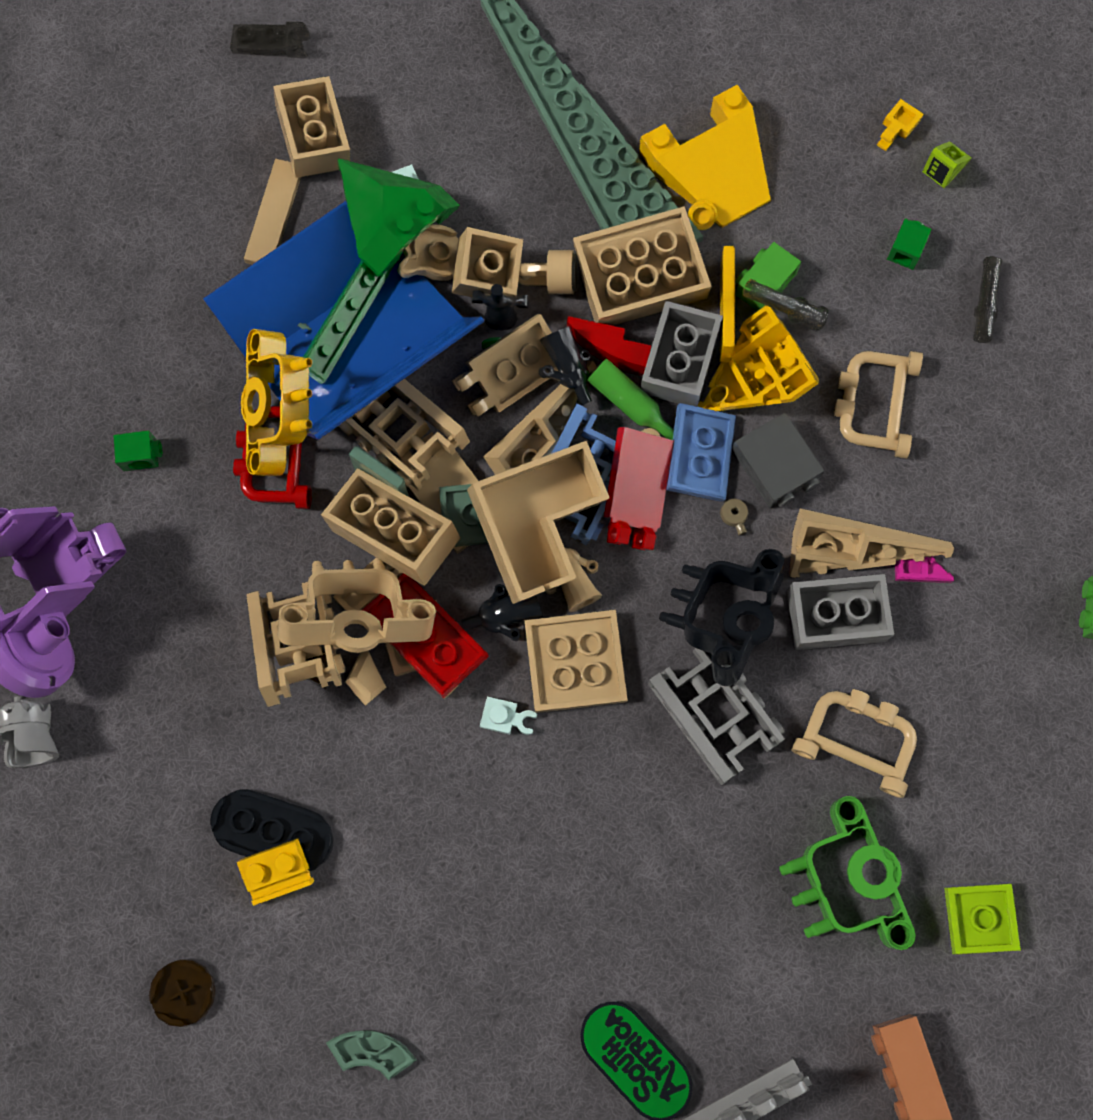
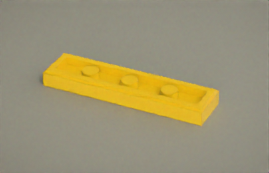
[720,246,735,362]

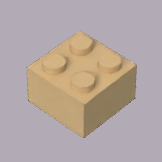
[452,227,523,297]

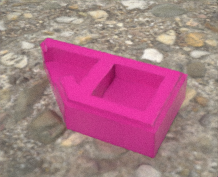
[895,556,954,583]

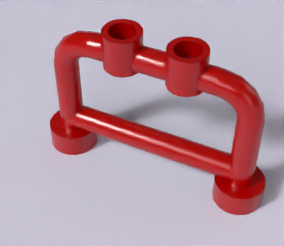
[233,406,312,509]

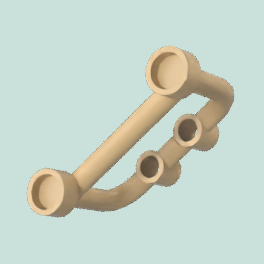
[834,351,923,459]
[791,689,917,798]

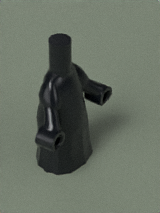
[471,284,529,331]
[539,326,592,406]
[461,584,544,641]

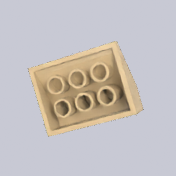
[573,206,712,326]

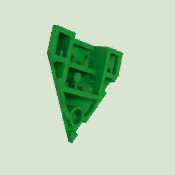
[337,158,460,277]

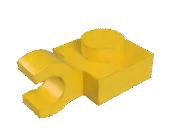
[877,99,924,151]

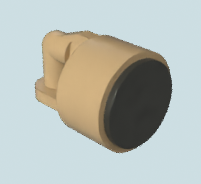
[518,250,578,294]

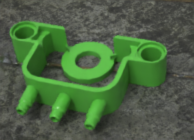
[779,796,916,950]

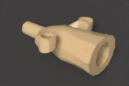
[545,548,602,612]

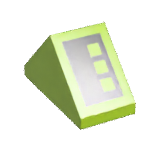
[922,141,972,188]

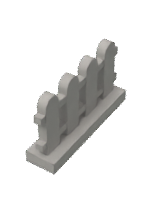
[679,1058,812,1120]

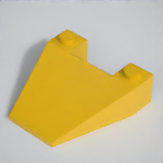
[639,85,771,228]

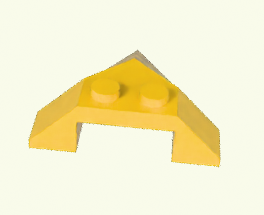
[697,304,819,411]

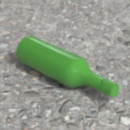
[587,358,674,440]

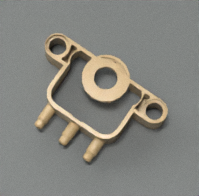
[277,559,436,653]

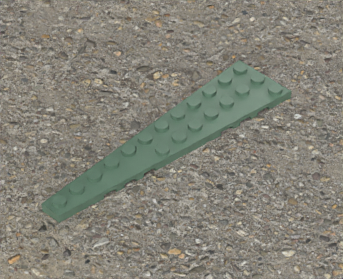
[480,0,703,244]

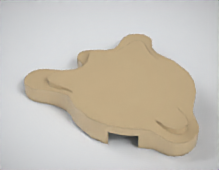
[397,224,459,281]

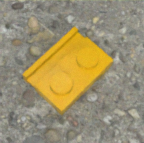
[237,839,314,906]

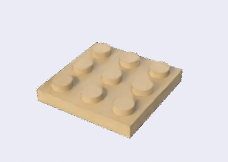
[524,610,628,713]

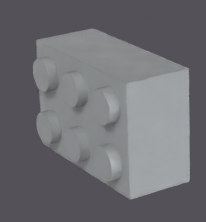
[641,301,723,407]
[787,574,894,650]

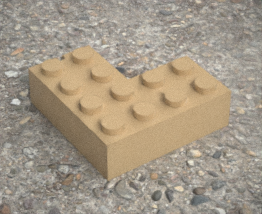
[467,441,610,604]

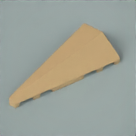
[483,361,597,475]
[790,508,954,577]

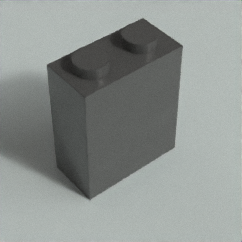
[732,412,825,508]

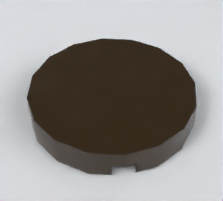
[149,959,216,1027]

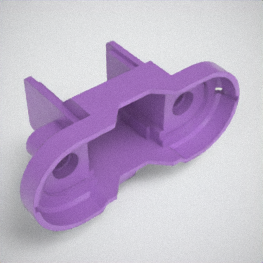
[0,506,126,698]

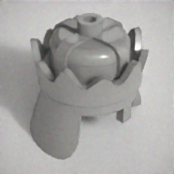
[0,696,59,768]

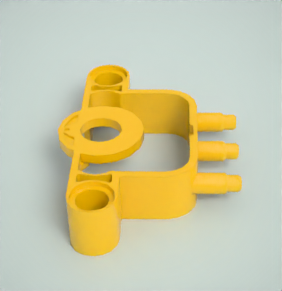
[241,329,313,477]

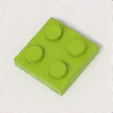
[944,884,1021,954]

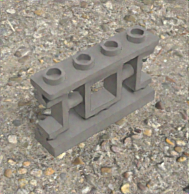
[648,648,785,785]

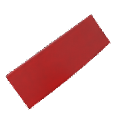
[567,316,651,377]

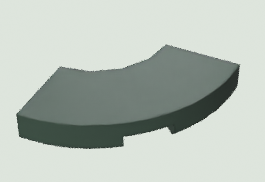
[326,1030,417,1080]

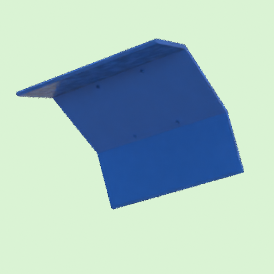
[203,201,484,440]

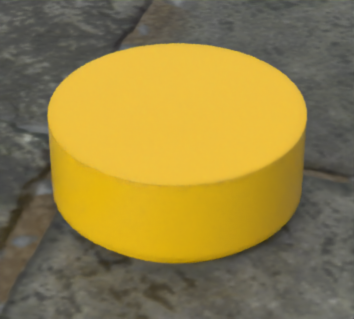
[688,200,717,230]

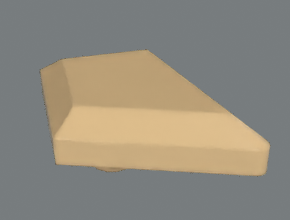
[345,651,387,705]

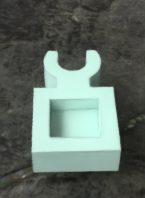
[480,696,537,735]

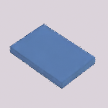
[666,403,736,502]

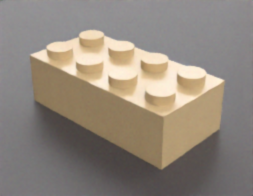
[321,468,460,586]

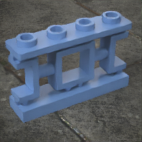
[551,404,616,545]

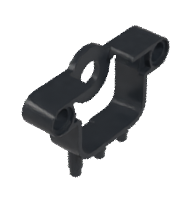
[659,549,784,686]

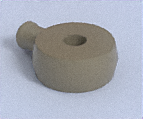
[720,499,749,536]

